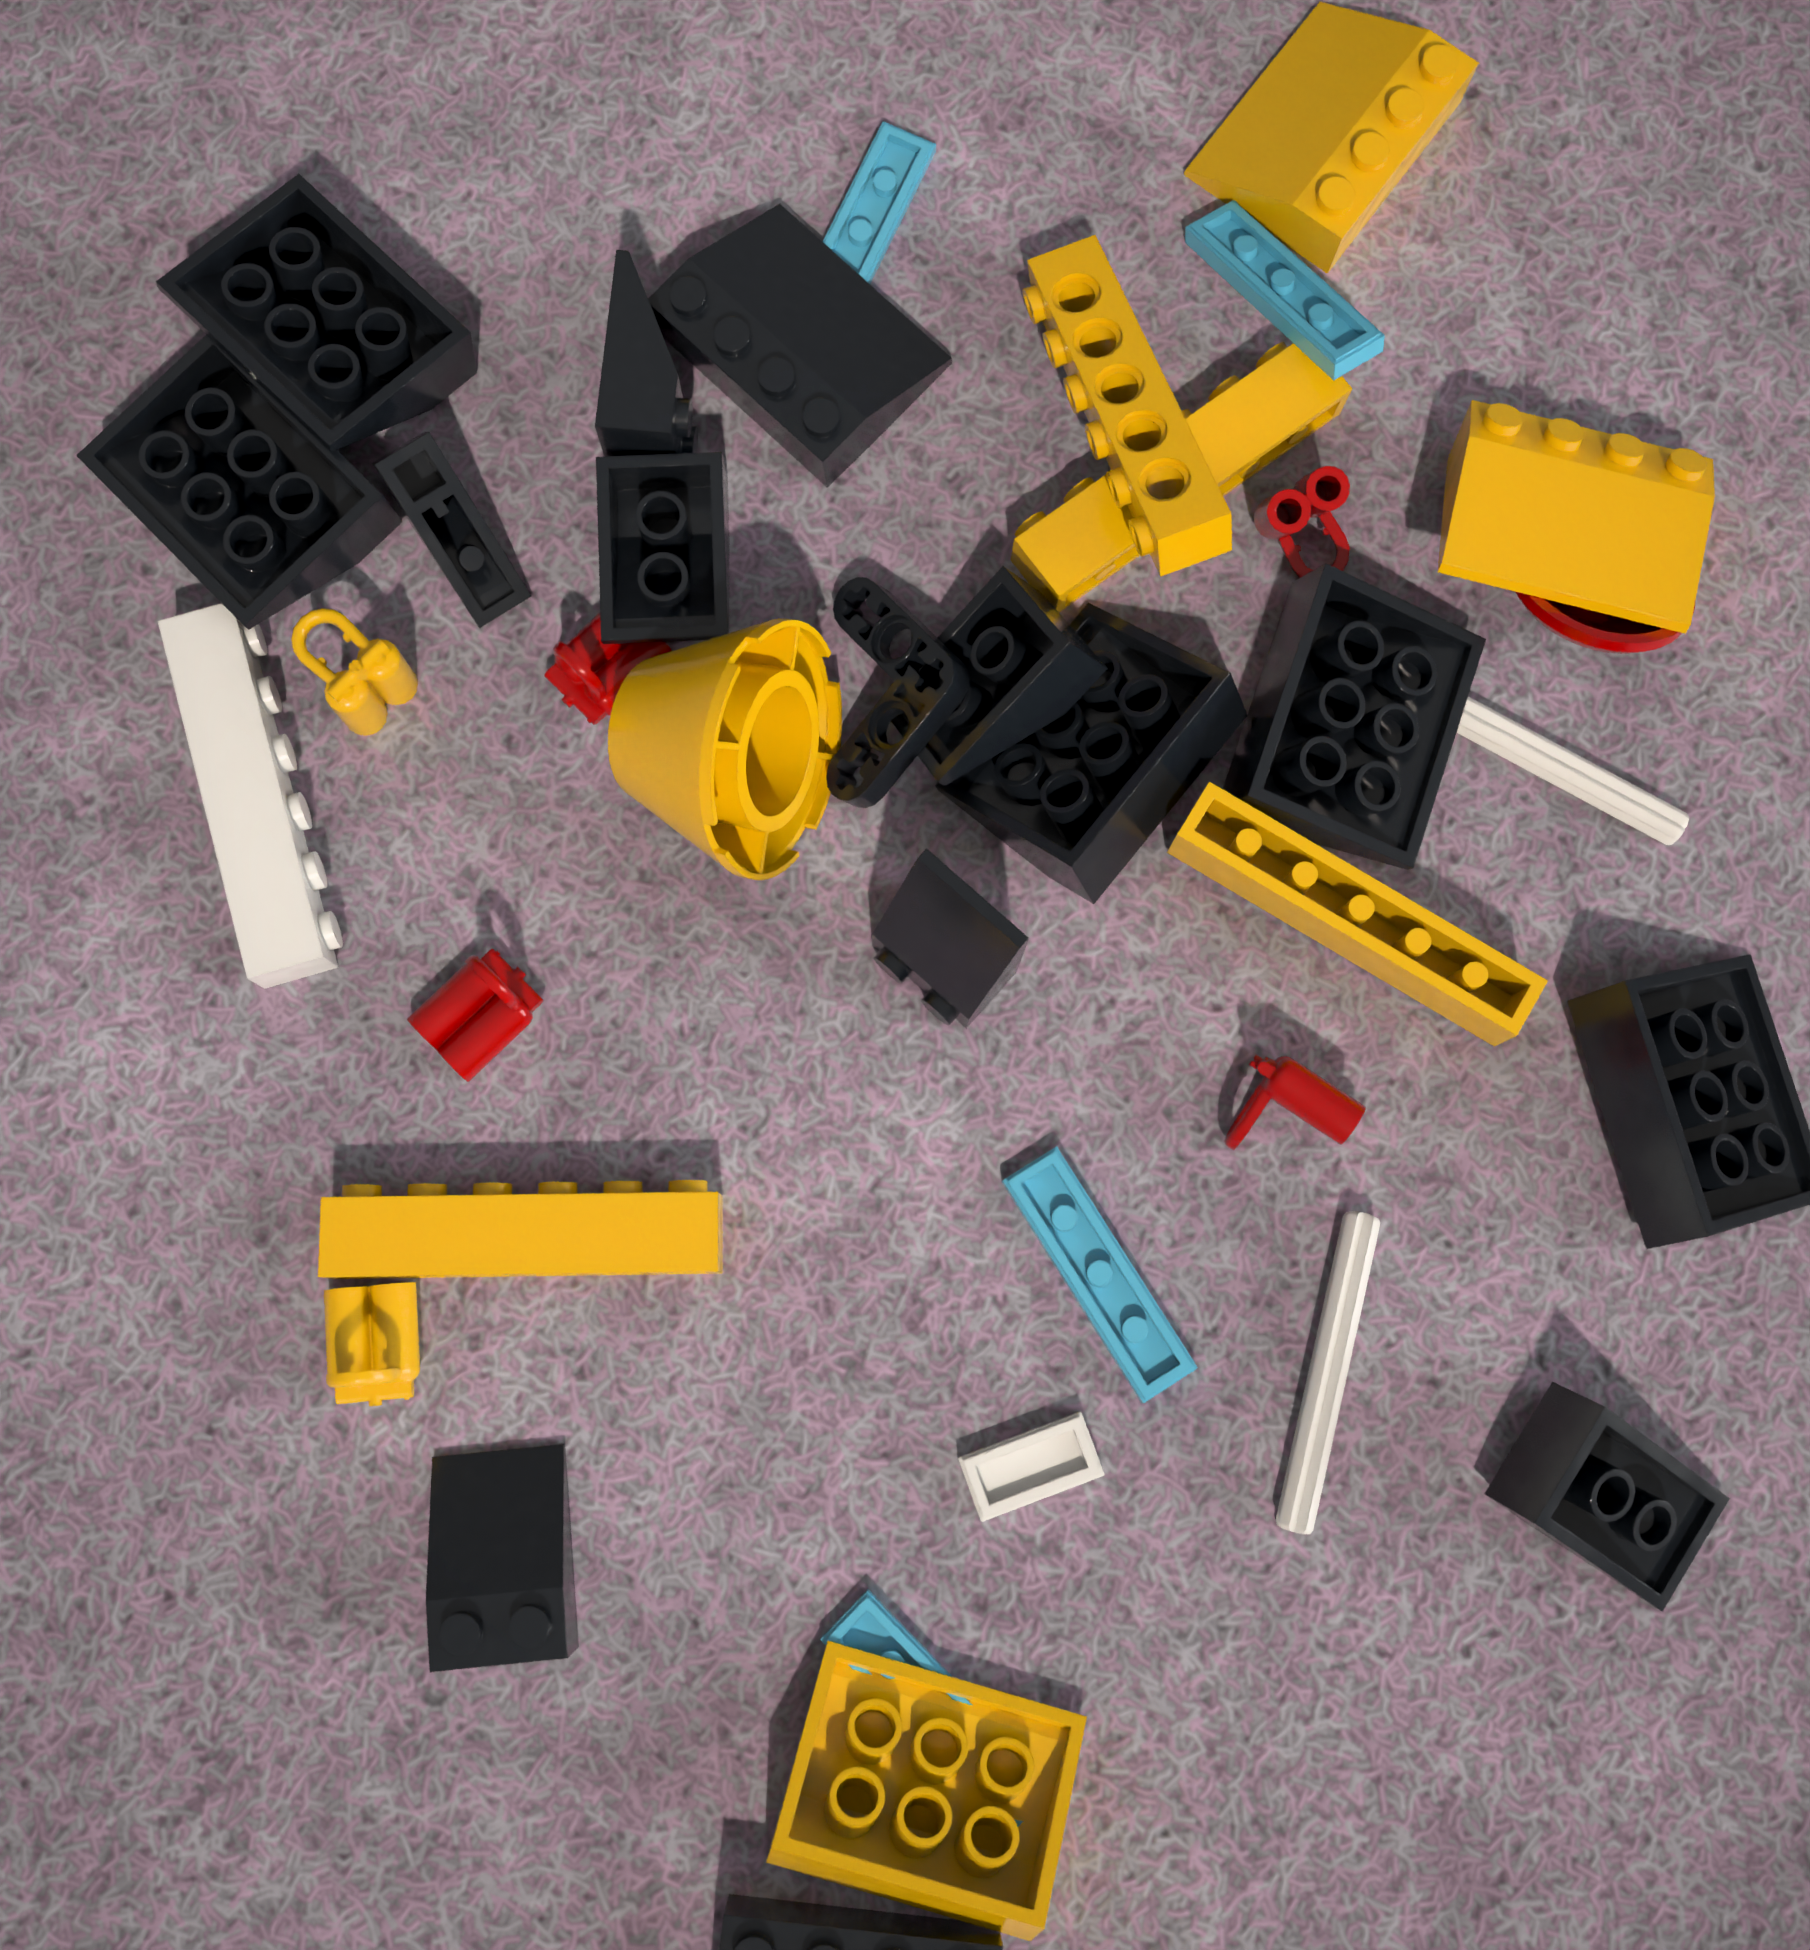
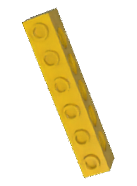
[1022,235,1232,577]

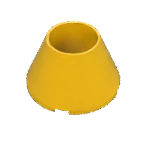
[608,618,842,880]

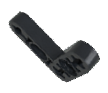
[826,577,970,808]

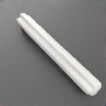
[1457,697,1689,845]
[1276,1211,1380,1535]

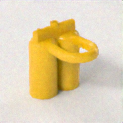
[291,608,418,736]
[324,1282,420,1406]

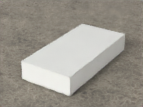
[958,1411,1105,1522]

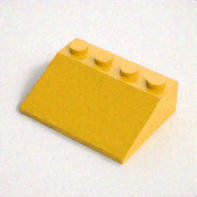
[1184,2,1479,274]
[1438,400,1715,634]
[766,1641,1087,1941]

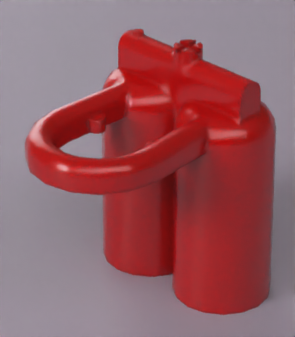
[1254,466,1350,578]
[544,612,672,725]
[407,949,544,1082]
[1224,1055,1366,1150]

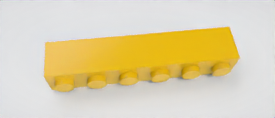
[1010,342,1352,613]
[1167,781,1548,1047]
[318,1180,723,1279]

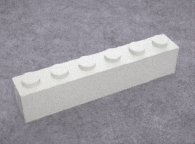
[158,603,343,989]

